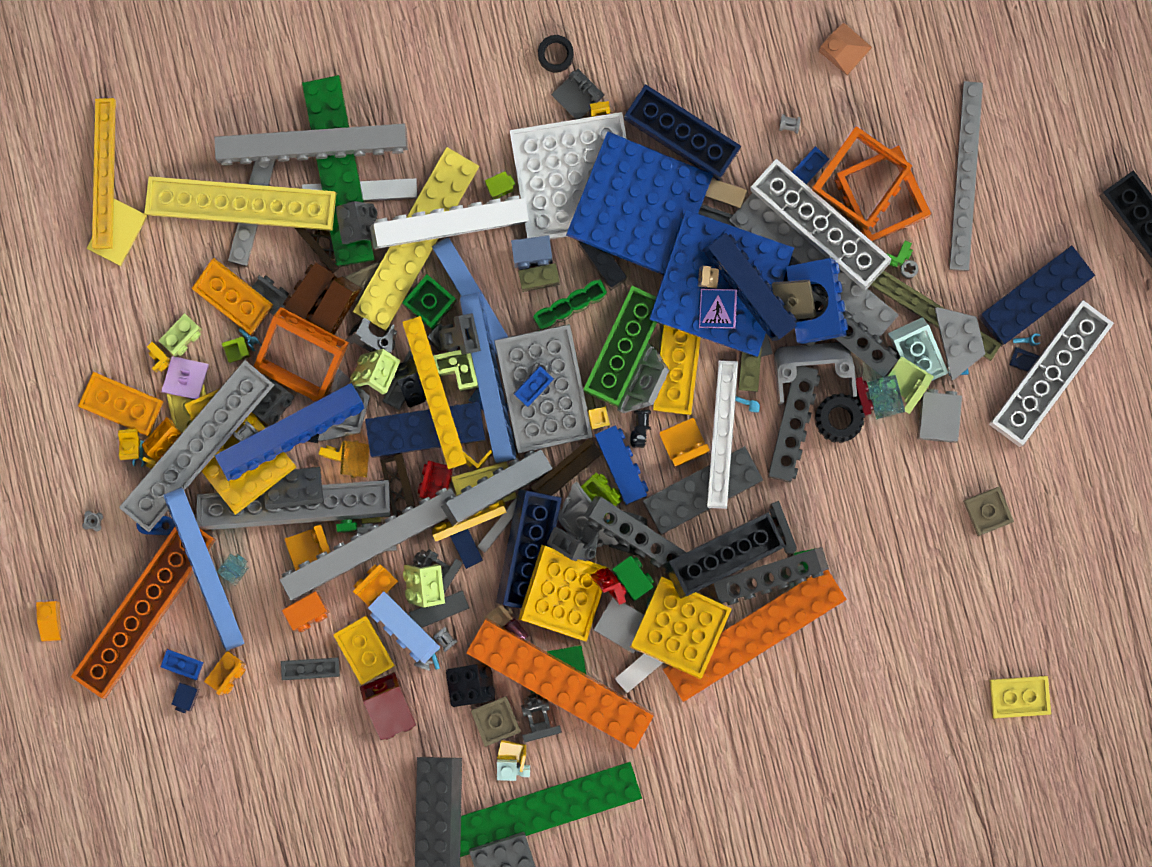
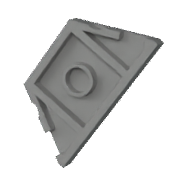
[934,307,985,380]
[617,344,669,413]
[318,369,370,441]
[558,482,620,547]

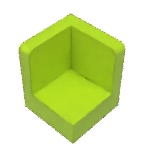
[222,336,251,363]

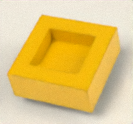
[590,101,610,117]
[587,406,610,429]

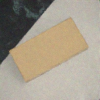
[705,178,747,209]

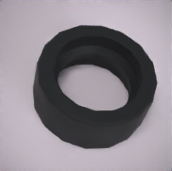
[538,35,574,73]

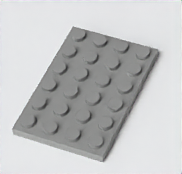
[494,324,593,453]

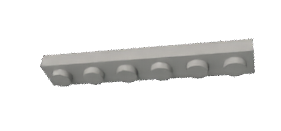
[228,159,276,266]

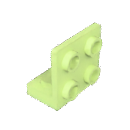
[349,349,400,394]
[883,357,934,414]
[403,564,445,607]

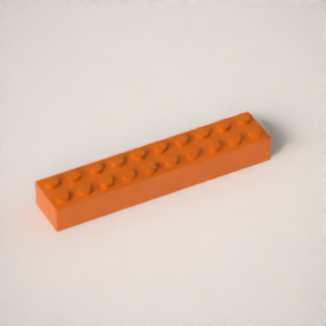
[71,527,216,699]
[466,618,654,749]

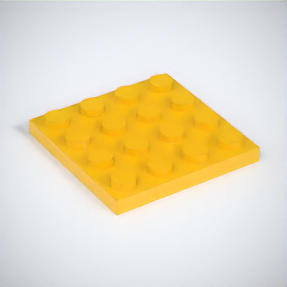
[201,412,296,515]
[518,545,610,642]
[630,577,732,679]

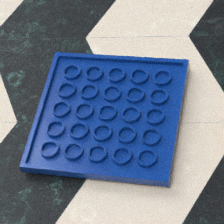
[566,131,713,275]
[649,210,794,357]

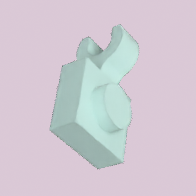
[497,759,530,781]

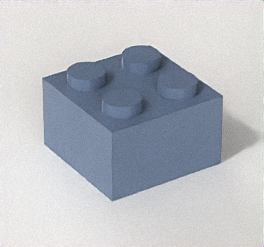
[511,235,552,270]

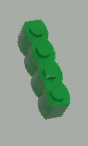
[533,280,607,330]

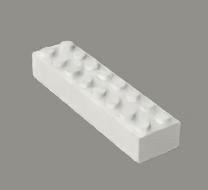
[751,159,891,291]
[370,196,529,249]
[989,300,1114,447]

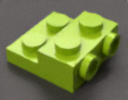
[581,472,622,517]

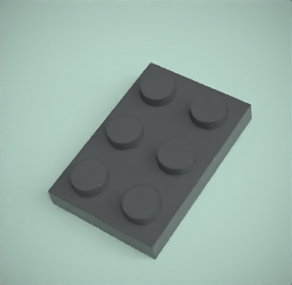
[264,467,324,509]
[469,832,536,867]

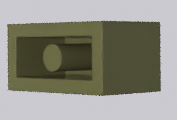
[518,263,560,292]

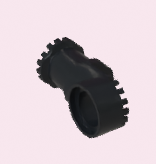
[630,410,651,448]

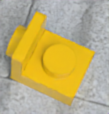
[147,342,171,373]
[118,429,140,460]
[319,442,349,463]

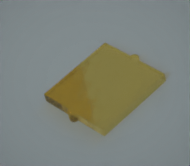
[340,440,369,478]

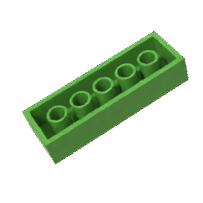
[583,286,657,408]

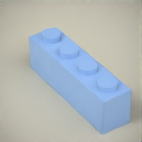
[368,592,440,664]

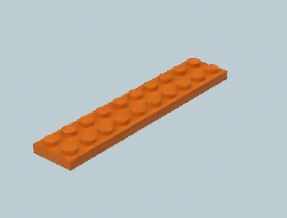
[663,570,847,702]

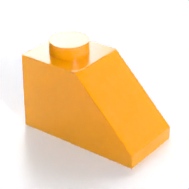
[36,601,61,641]

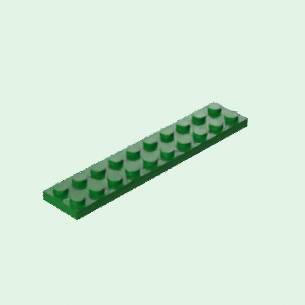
[302,75,375,267]
[460,761,642,857]

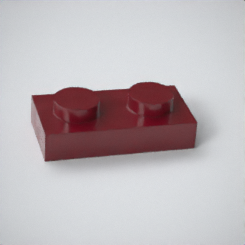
[856,377,874,417]

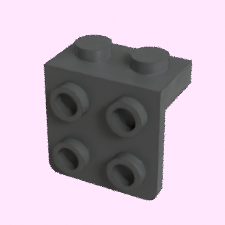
[336,201,378,244]

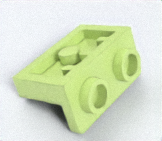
[159,313,202,357]

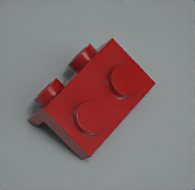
[418,460,453,499]
[591,568,626,605]

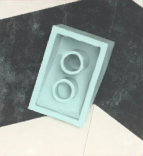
[888,317,948,381]

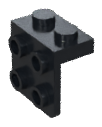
[395,359,427,407]
[446,663,496,707]

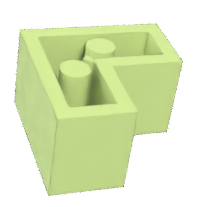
[433,350,479,392]

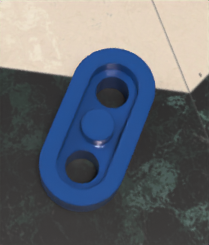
[136,516,175,536]

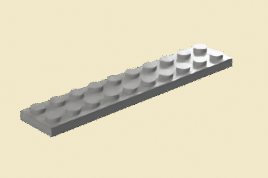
[729,193,899,337]
[119,360,274,532]
[197,480,390,530]

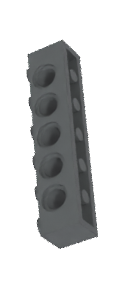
[811,286,899,378]
[768,366,821,483]
[584,496,686,574]
[714,547,829,605]

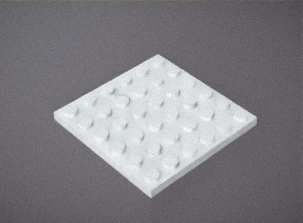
[510,112,627,239]

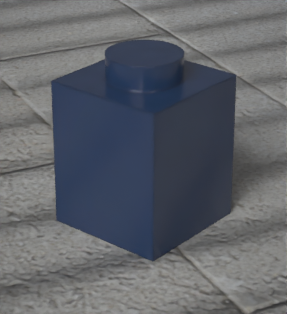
[171,683,200,714]

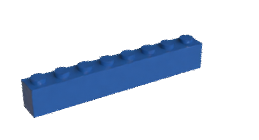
[214,383,365,481]

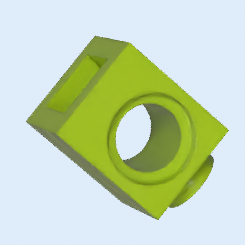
[485,171,515,200]

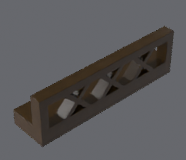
[294,227,340,273]
[531,438,602,496]
[380,453,415,517]

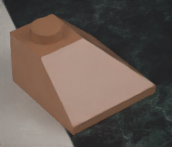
[819,23,872,76]

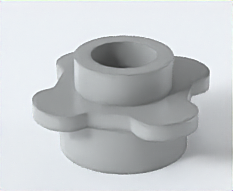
[82,511,103,531]

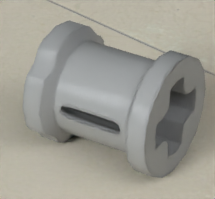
[779,114,801,134]
[233,420,258,442]
[432,627,458,652]

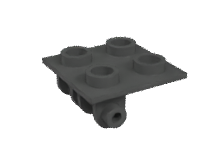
[551,69,604,119]

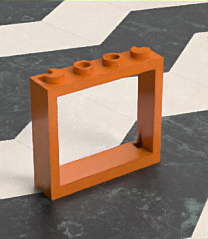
[812,126,913,230]
[834,145,931,242]
[253,307,349,401]

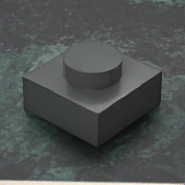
[427,324,442,351]

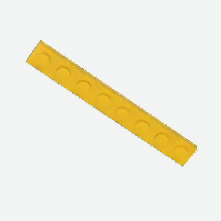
[92,98,116,249]
[402,316,467,469]

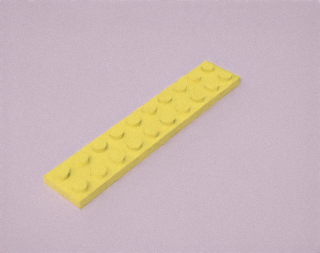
[352,147,480,331]
[144,176,336,231]

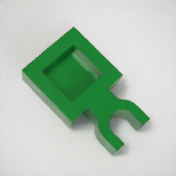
[336,519,357,533]

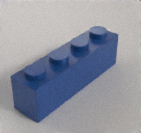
[595,425,649,506]

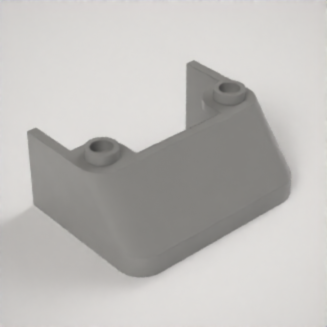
[774,342,857,405]

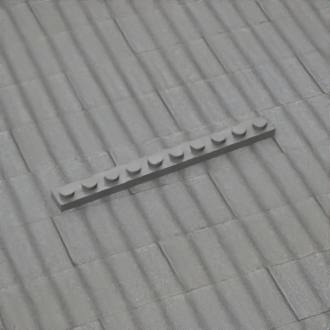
[949,81,983,271]

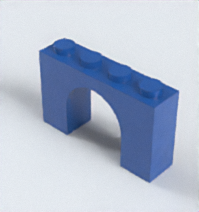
[786,258,848,344]

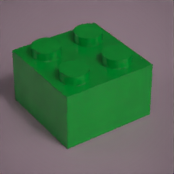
[402,274,457,330]
[612,556,654,601]

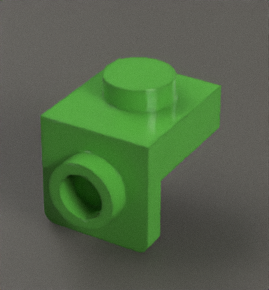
[886,240,913,267]

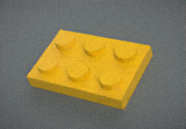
[333,615,395,685]

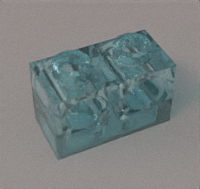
[867,375,905,420]
[217,554,249,586]

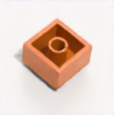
[282,591,330,633]

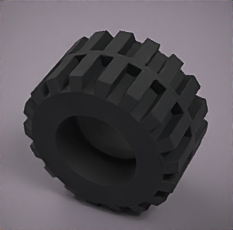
[815,393,865,443]

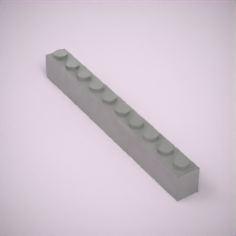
[214,124,408,166]
[280,488,456,601]

